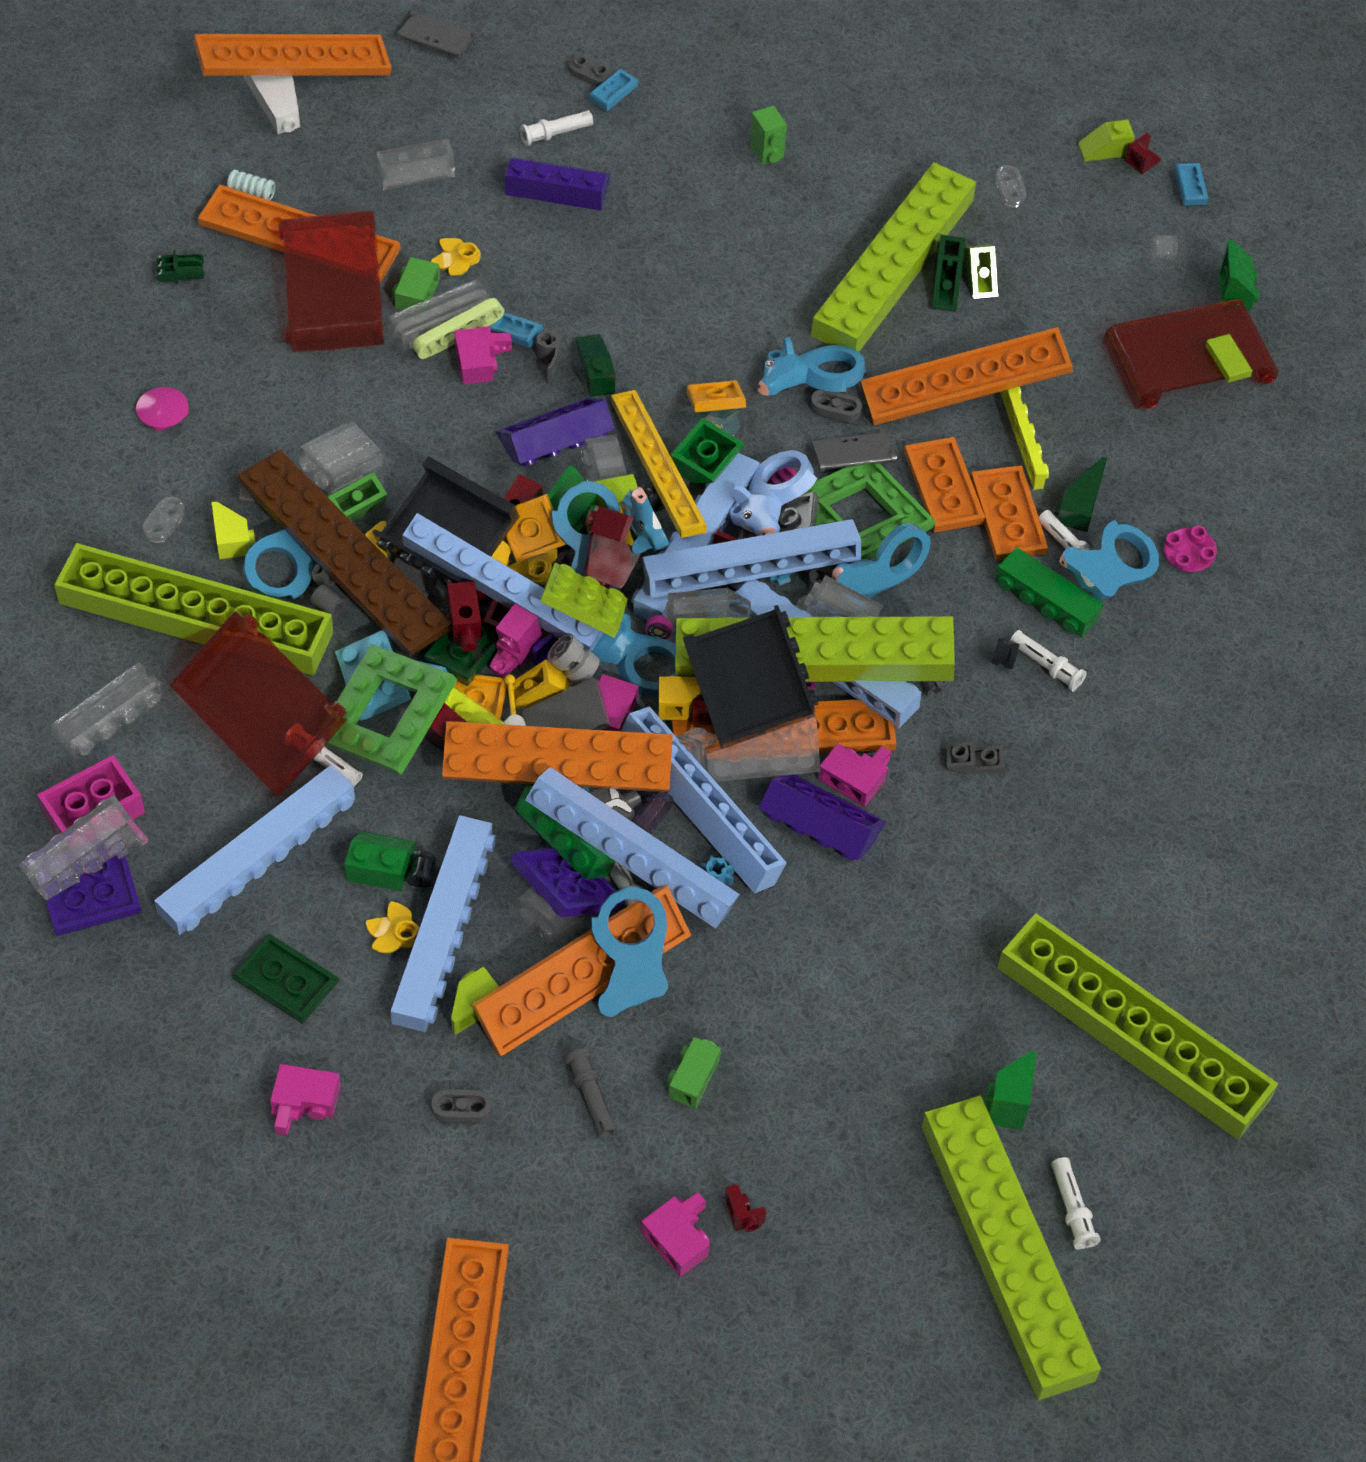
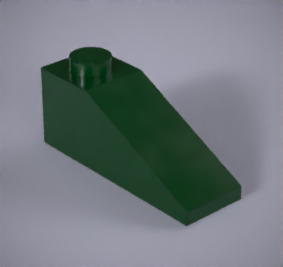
[932,235,965,311]
[575,334,616,397]
[1054,457,1107,532]

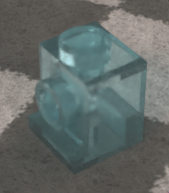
[704,409,741,436]

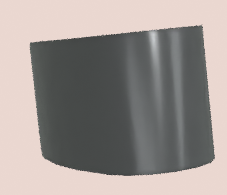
[537,330,560,383]
[310,584,347,624]

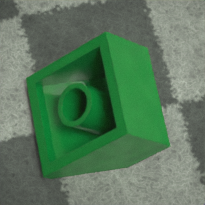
[1219,240,1259,311]
[671,417,745,484]
[548,465,597,534]
[344,831,416,891]
[984,1051,1037,1130]

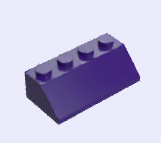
[505,158,611,211]
[496,397,615,466]
[759,772,886,861]

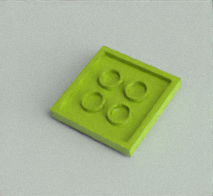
[540,563,628,638]

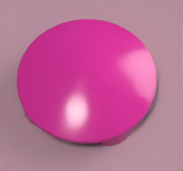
[136,387,189,431]
[1164,526,1217,572]

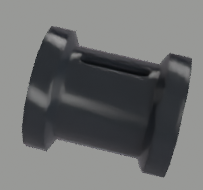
[406,851,436,888]

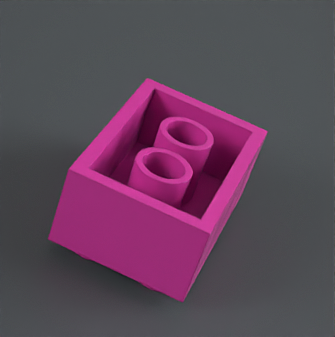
[37,755,145,850]

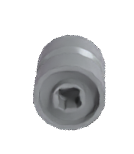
[547,633,600,685]

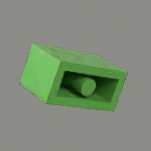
[749,105,787,165]
[392,257,440,315]
[328,472,387,521]

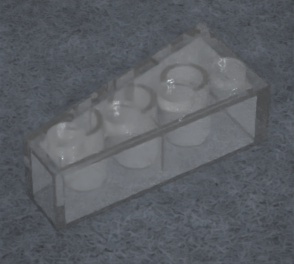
[704,714,821,782]
[19,795,150,900]

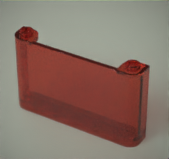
[279,210,384,352]
[1103,299,1279,409]
[170,611,348,796]

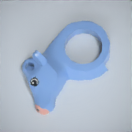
[729,450,817,536]

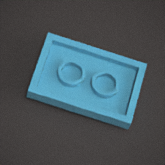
[335,630,411,721]

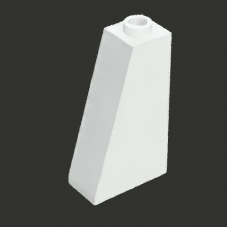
[243,76,300,134]

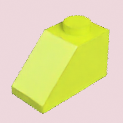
[211,502,255,559]

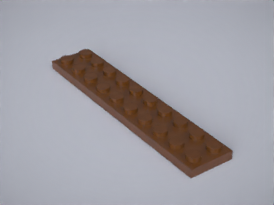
[238,449,451,657]

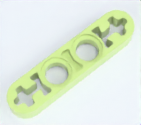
[412,298,504,359]

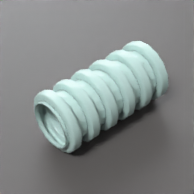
[227,169,275,200]

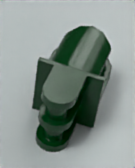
[156,250,204,284]

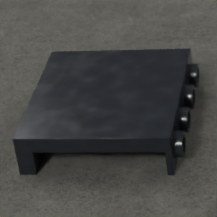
[373,456,520,587]
[683,605,819,747]

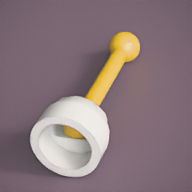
[504,674,526,726]

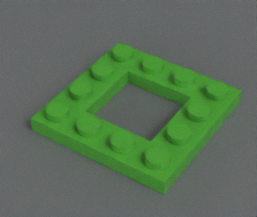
[804,463,935,564]
[315,644,458,775]

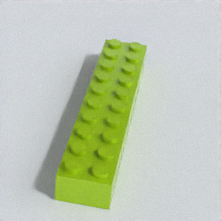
[811,162,976,351]
[54,543,333,676]
[675,616,955,682]
[997,913,1279,1140]
[921,1095,1101,1400]

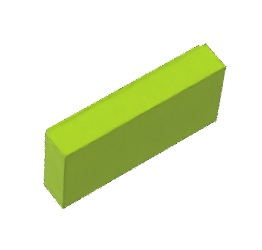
[1205,334,1253,383]

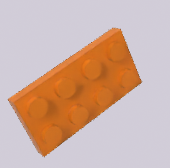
[904,437,985,533]
[970,465,1048,561]

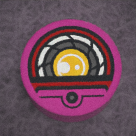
[645,615,673,640]

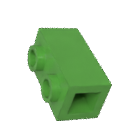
[666,1037,721,1109]

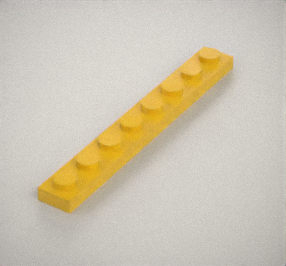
[611,390,707,538]

